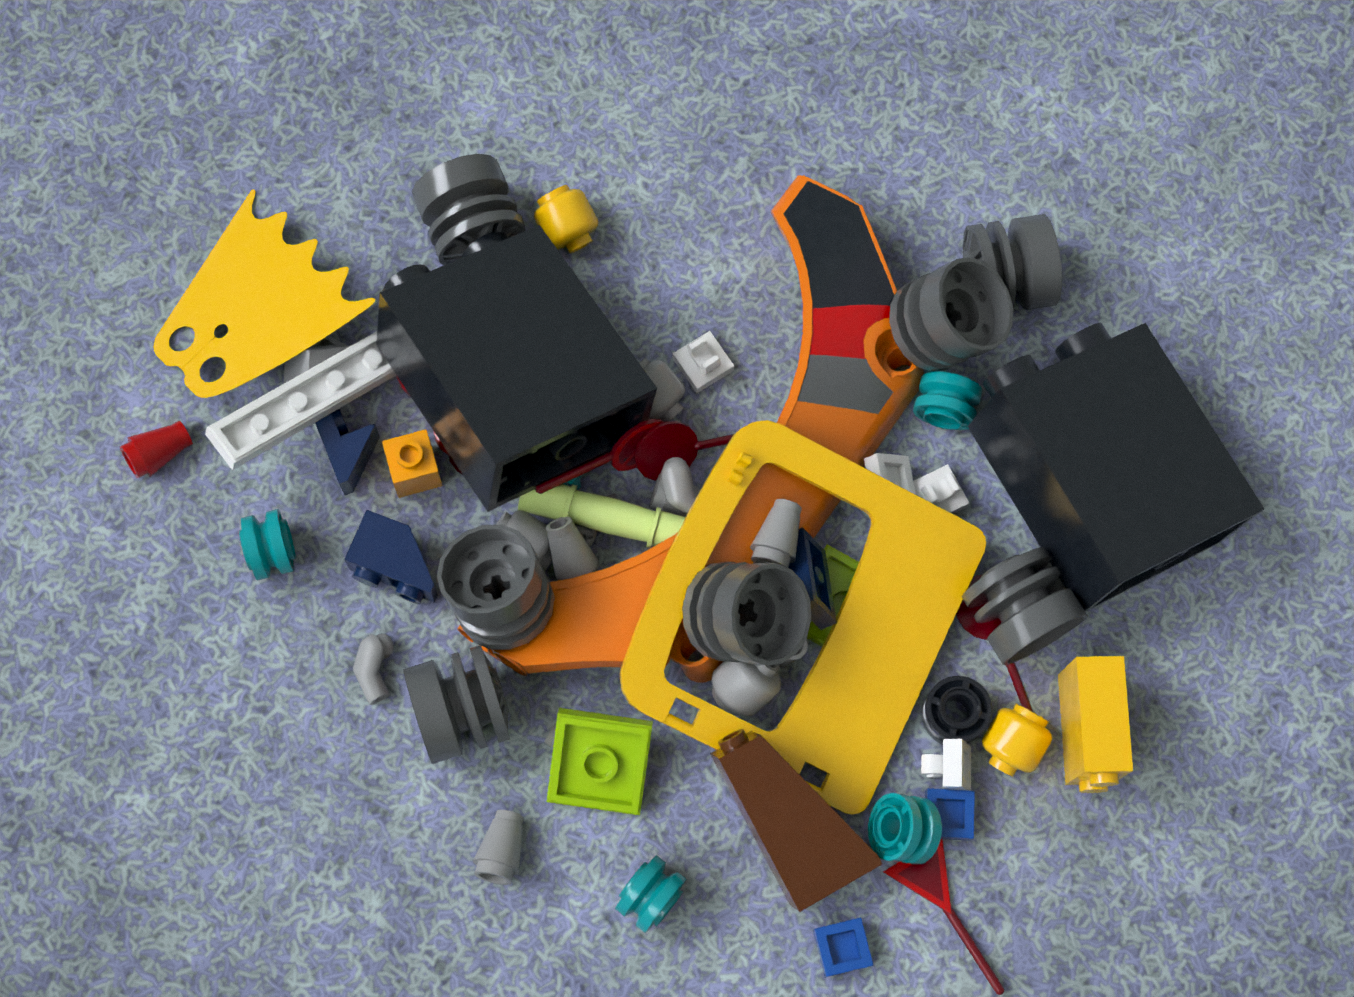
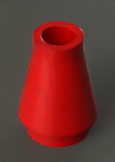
[120,420,193,478]

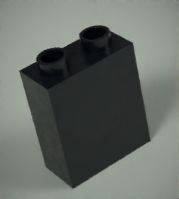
[376,225,657,512]
[967,323,1264,611]

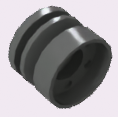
[412,154,525,265]
[963,214,1062,310]
[889,257,1013,372]
[437,524,555,650]
[962,546,1088,666]
[682,562,811,666]
[403,645,510,764]

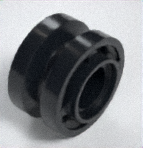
[921,676,992,745]

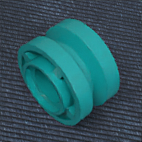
[913,371,983,430]
[239,509,296,581]
[868,793,942,864]
[615,855,687,933]

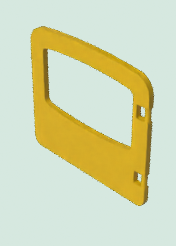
[620,420,986,815]

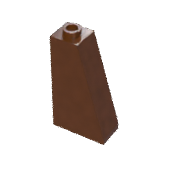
[710,729,882,912]

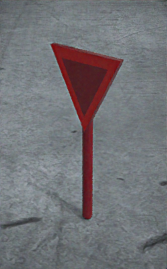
[883,839,1004,995]

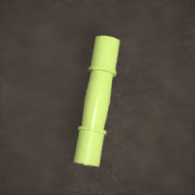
[518,484,686,548]

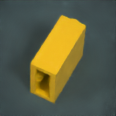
[1058,656,1133,793]

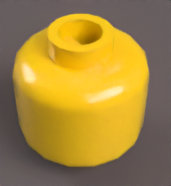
[534,185,599,254]
[982,703,1052,777]

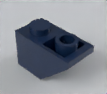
[344,509,438,604]

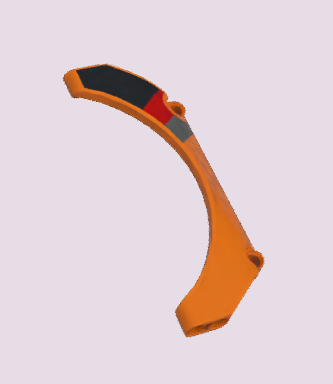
[457,175,925,683]

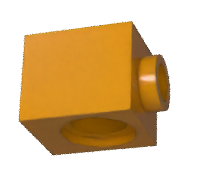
[382,429,443,498]

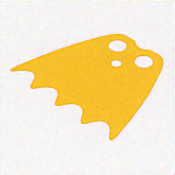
[153,189,376,398]

